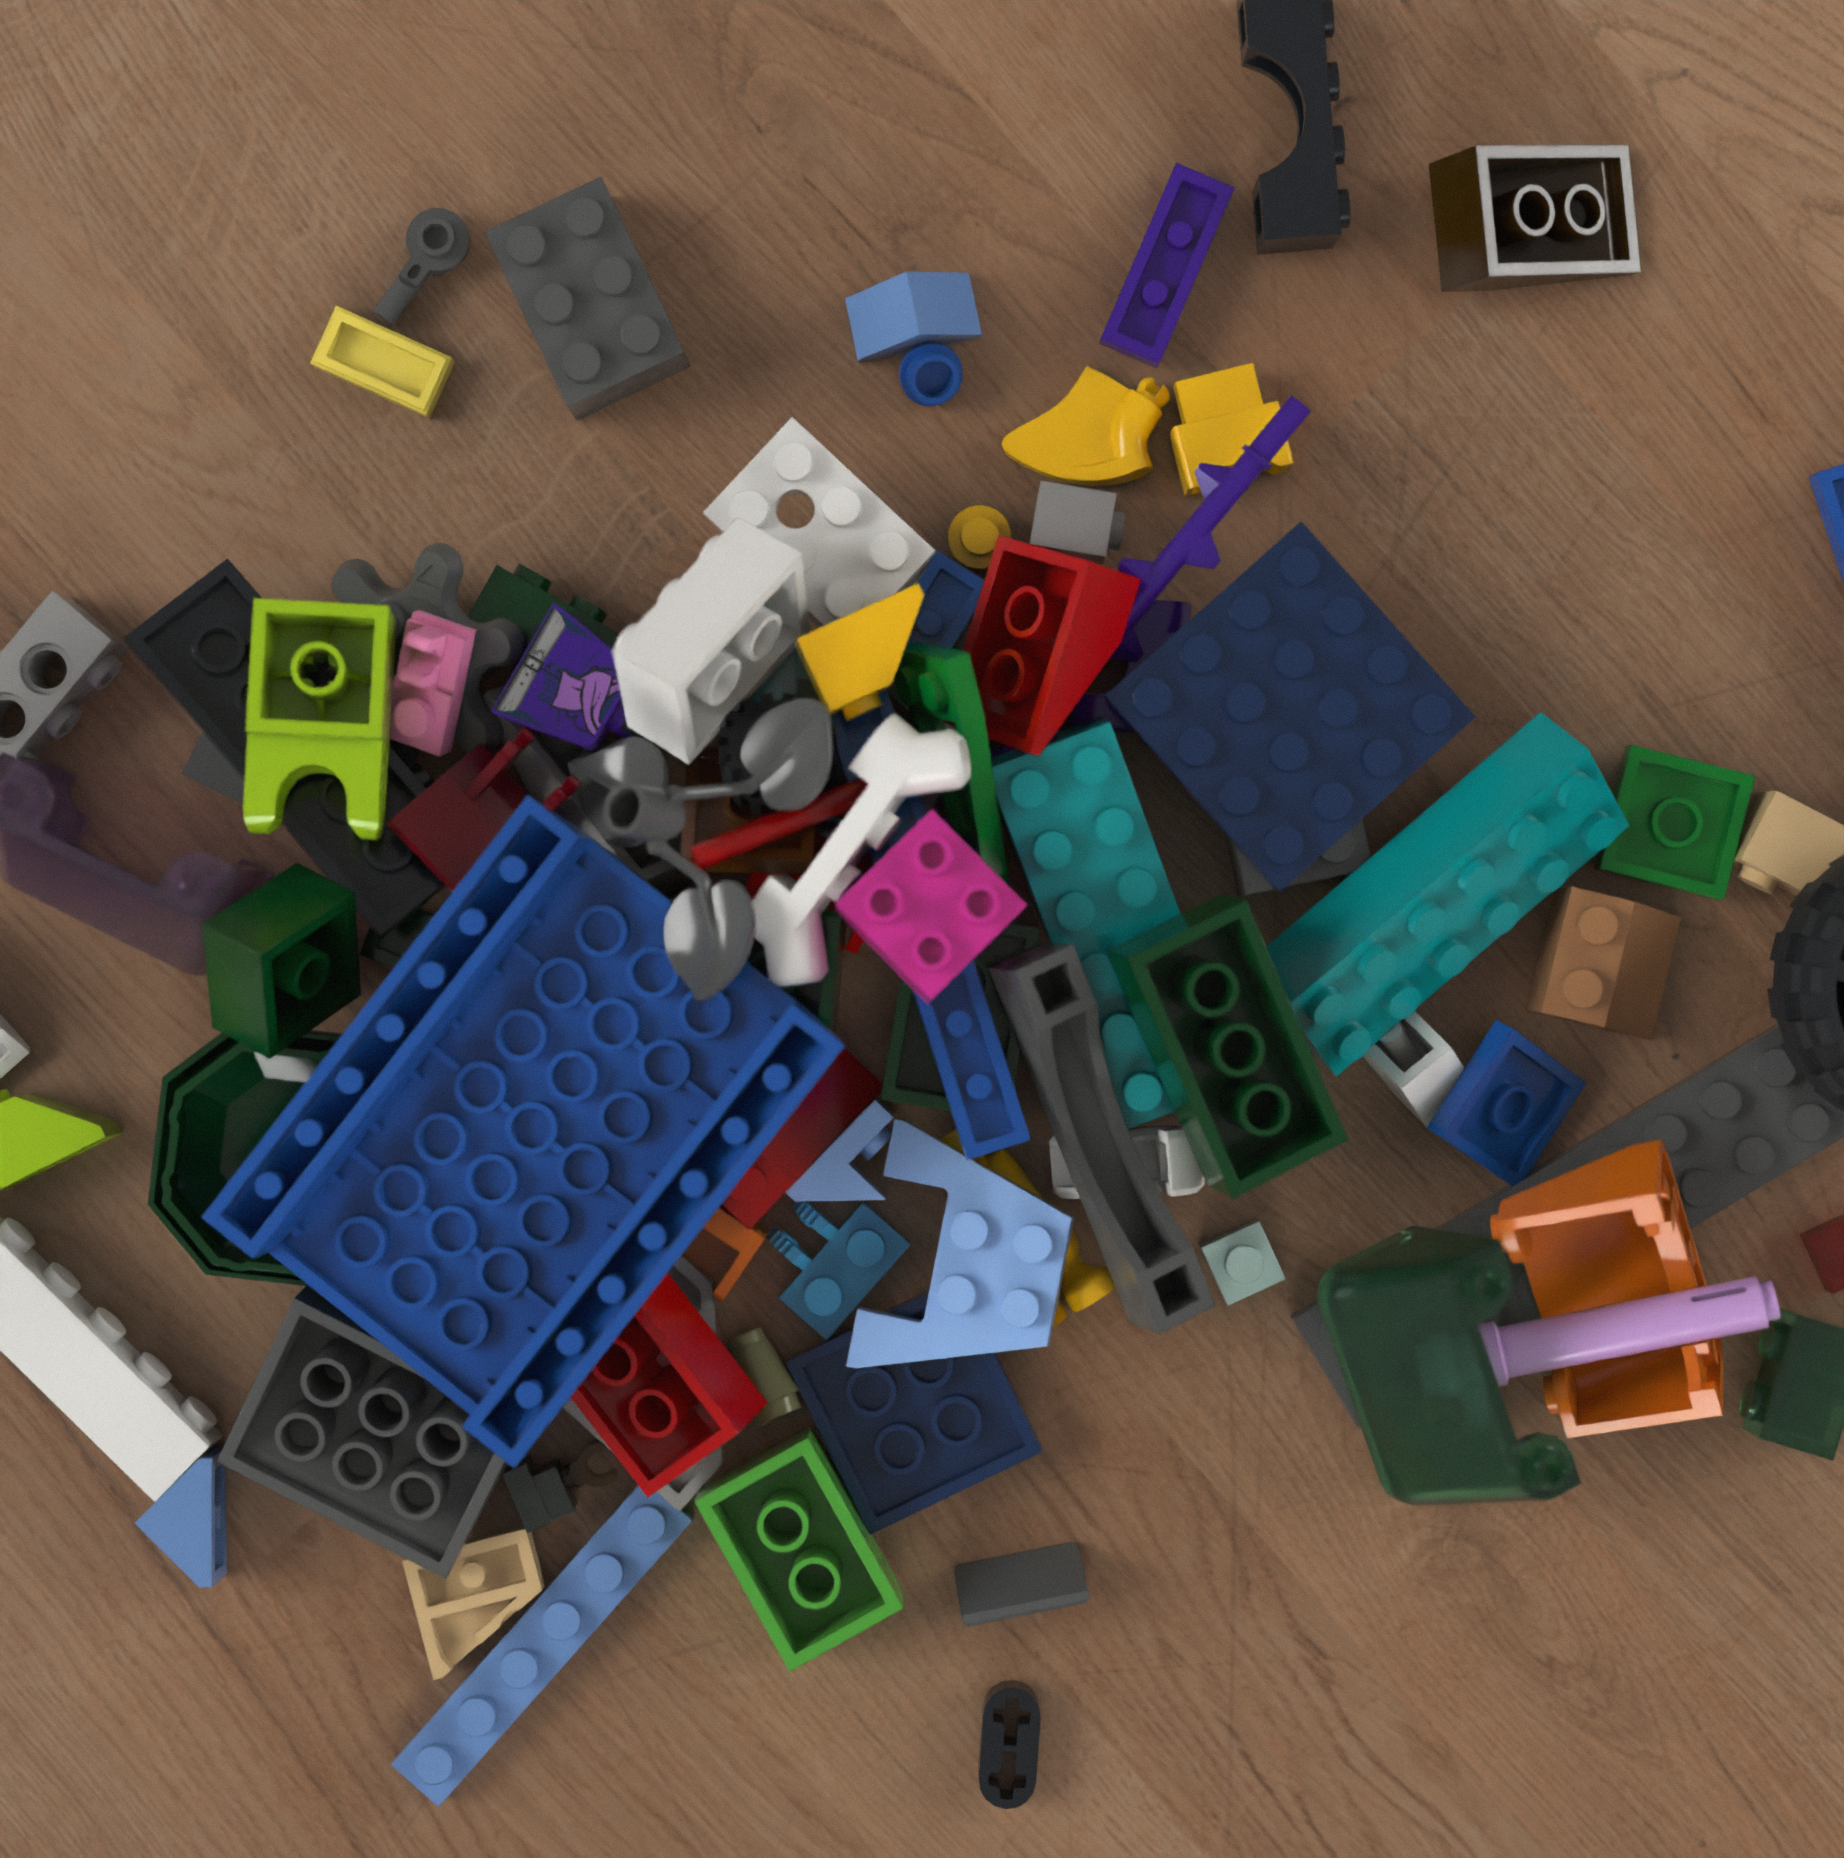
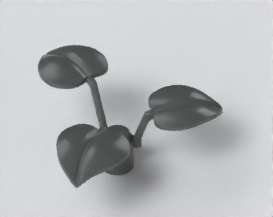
[568,698,832,1001]

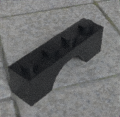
[1236,0,1350,255]

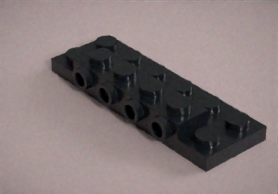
[124,558,446,939]

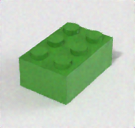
[694,1425,904,1672]

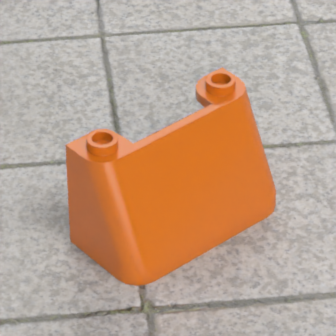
[1490,1139,1724,1438]

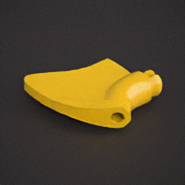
[1002,366,1170,486]

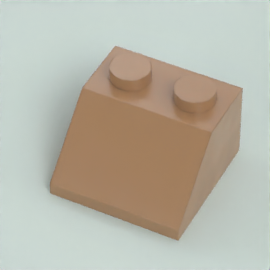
[1526,886,1681,1041]

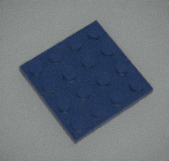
[1104,521,1476,892]

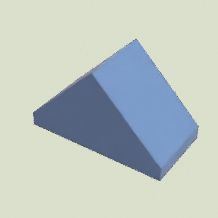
[845,271,982,363]
[135,1447,227,1588]

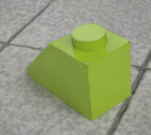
[0,1089,123,1191]

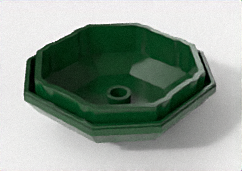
[147,1030,343,1286]

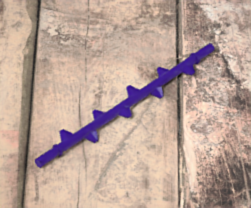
[941,395,1311,827]

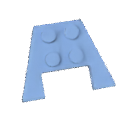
[846,1118,1075,1368]

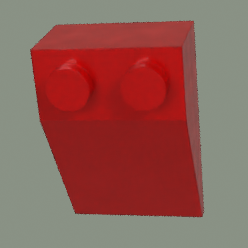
[943,535,1141,756]
[722,1047,883,1230]

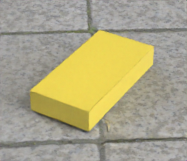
[310,306,455,419]

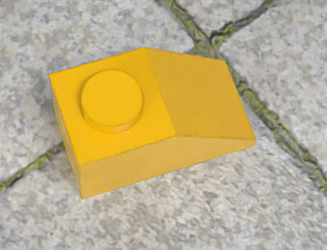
[794,583,924,721]

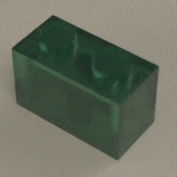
[1740,1307,1844,1461]

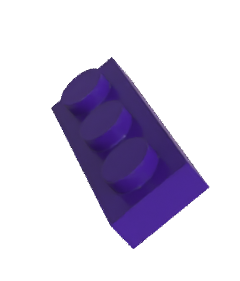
[1099,163,1235,368]

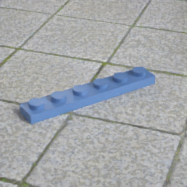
[391,1485,694,1807]

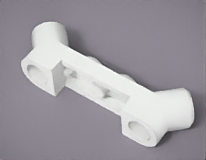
[752,714,971,987]

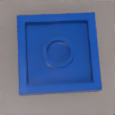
[1426,1020,1586,1187]

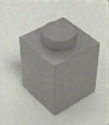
[1029,481,1126,565]

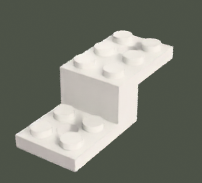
[703,417,972,730]

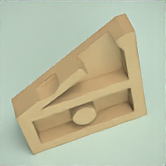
[402,1525,545,1680]

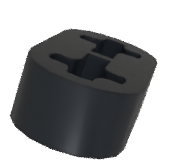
[978,1680,1041,1809]

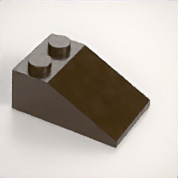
[1429,145,1641,292]

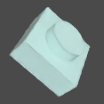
[1199,1219,1286,1305]

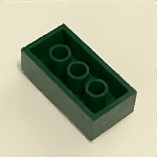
[1105,894,1349,1199]

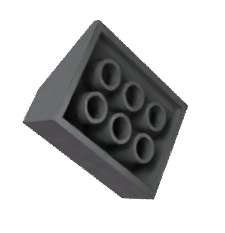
[217,1286,507,1579]

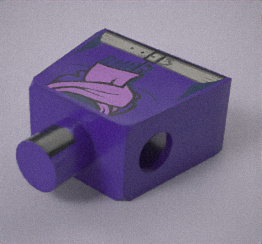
[491,603,646,752]

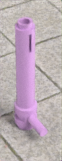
[1418,1276,1781,1426]

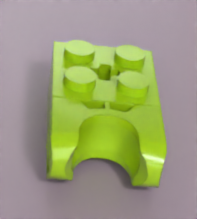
[243,598,397,840]

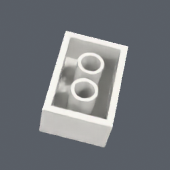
[612,517,809,765]

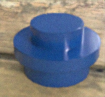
[899,341,963,406]

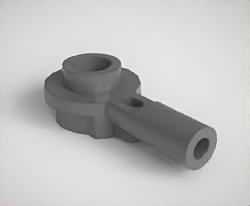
[373,208,470,326]

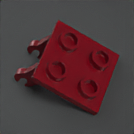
[387,726,582,892]

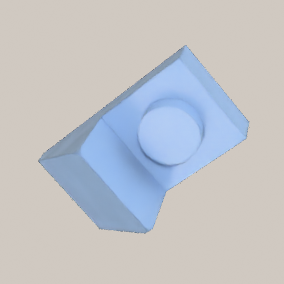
[785,1097,894,1202]

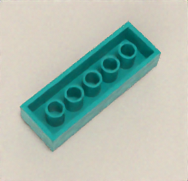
[1266,712,1629,1076]
[991,716,1180,1129]

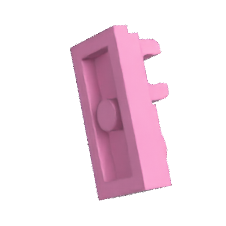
[390,610,476,757]

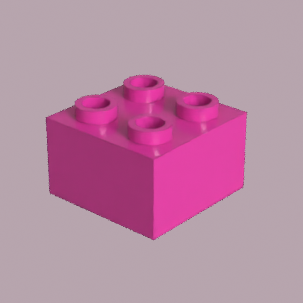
[835,809,1027,1005]

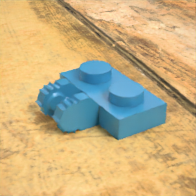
[766,1200,911,1340]

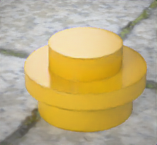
[948,505,1012,570]

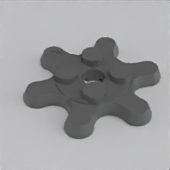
[319,543,525,766]

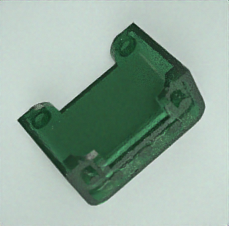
[1317,1225,1581,1506]

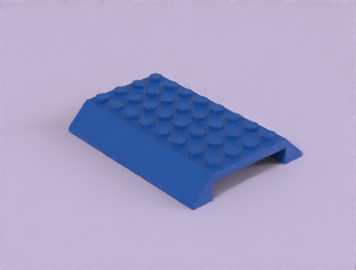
[202,795,846,1468]

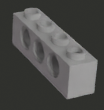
[0,591,128,811]

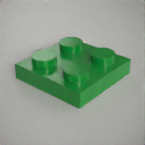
[1594,745,1755,900]

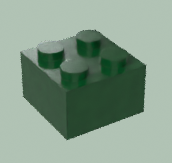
[202,863,361,1059]

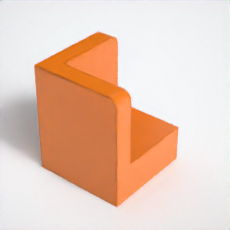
[684,1204,768,1302]

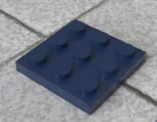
[785,1290,1043,1535]

